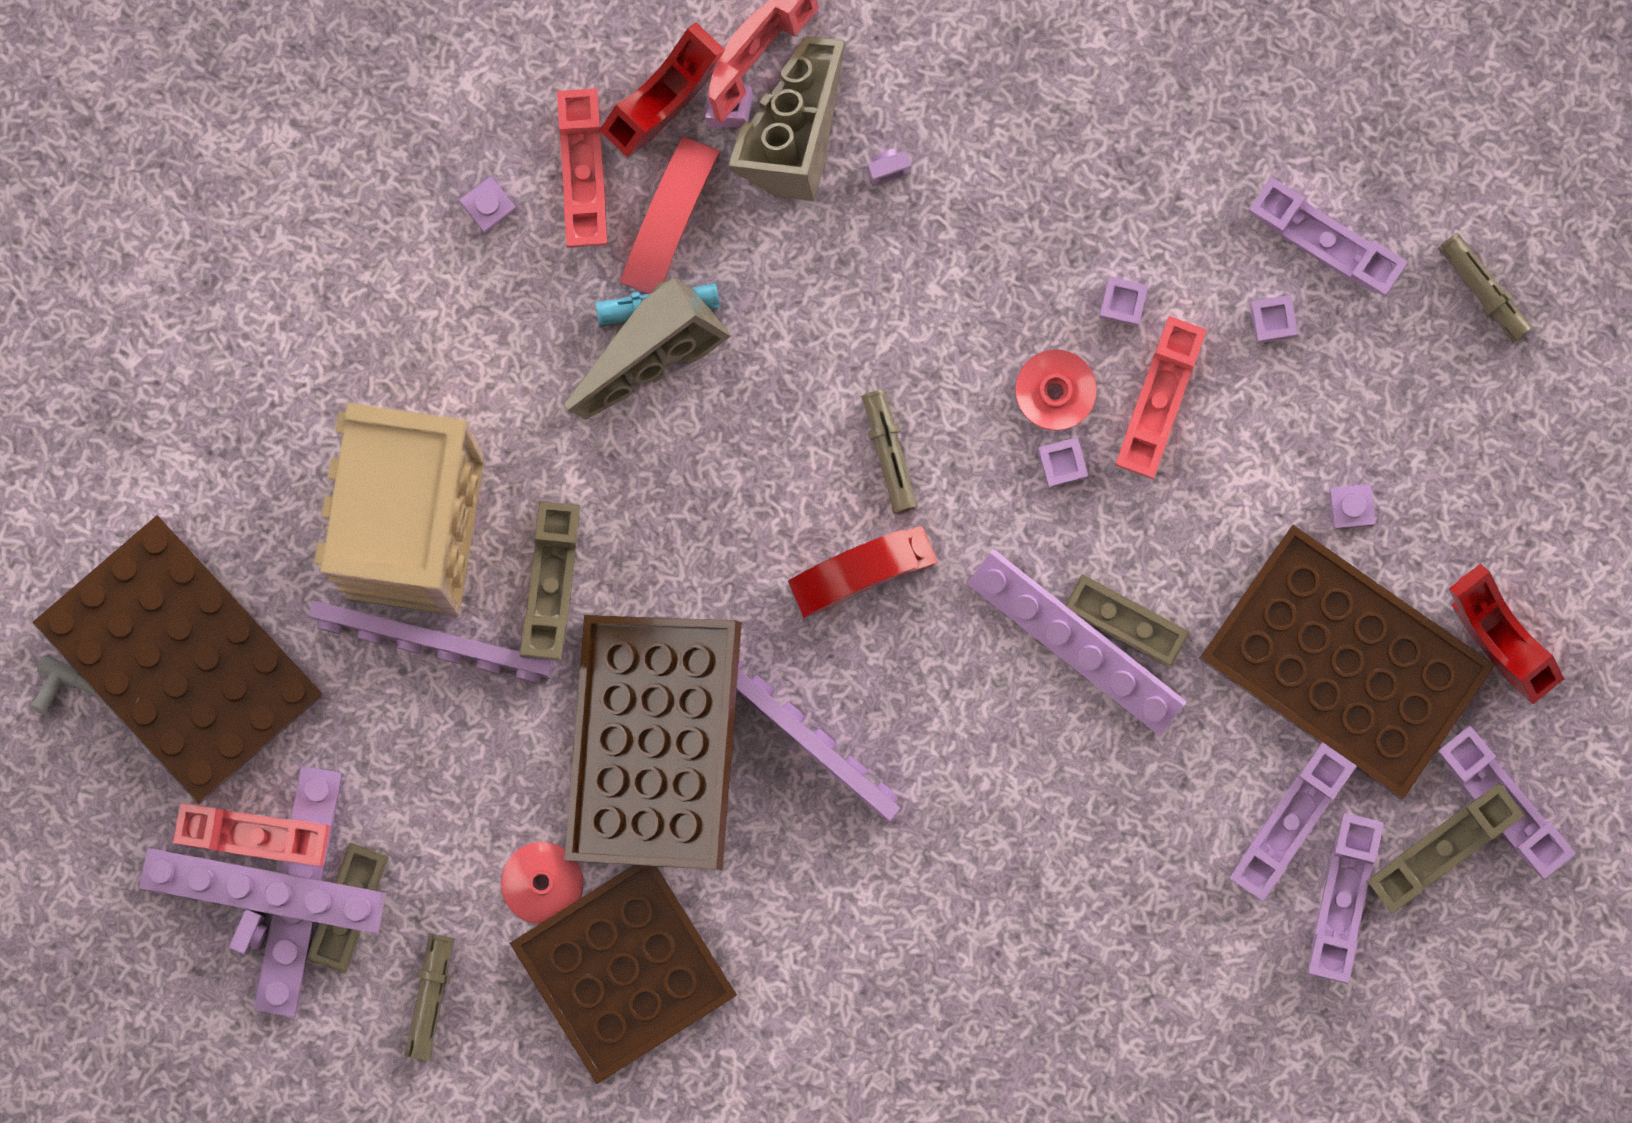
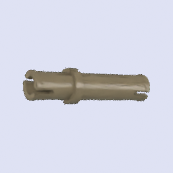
[1438,233,1534,343]
[861,389,918,514]
[404,933,455,1061]

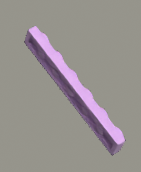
[967,549,1187,736]
[309,600,554,684]
[737,660,901,823]
[254,766,343,1018]
[139,848,386,934]

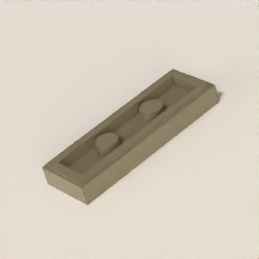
[1065,574,1190,669]
[306,843,389,973]

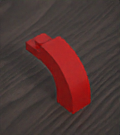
[599,22,725,158]
[788,525,938,618]
[1449,563,1565,704]

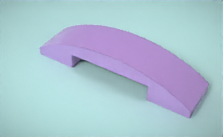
[1249,177,1408,297]
[1437,725,1576,880]
[1229,742,1356,902]
[1308,813,1384,984]

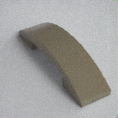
[520,501,580,661]
[1367,782,1525,914]

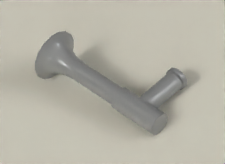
[30,655,139,715]

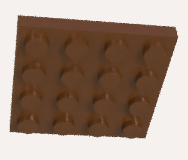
[509,865,738,1084]

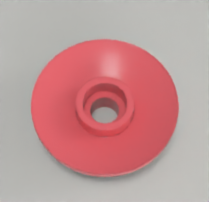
[1015,349,1097,431]
[501,842,583,924]

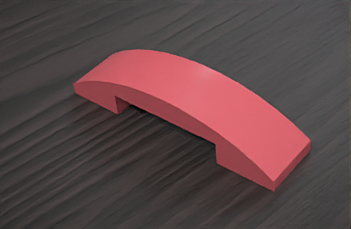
[708,0,819,123]
[557,88,607,248]
[620,136,720,294]
[1115,316,1207,479]
[173,803,330,867]

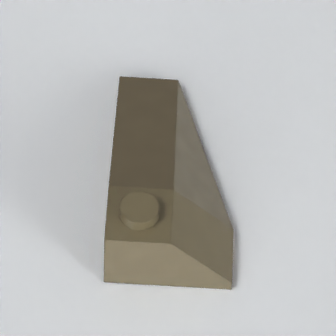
[729,36,845,201]
[564,277,731,420]

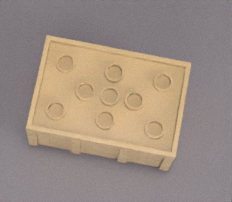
[314,403,485,616]

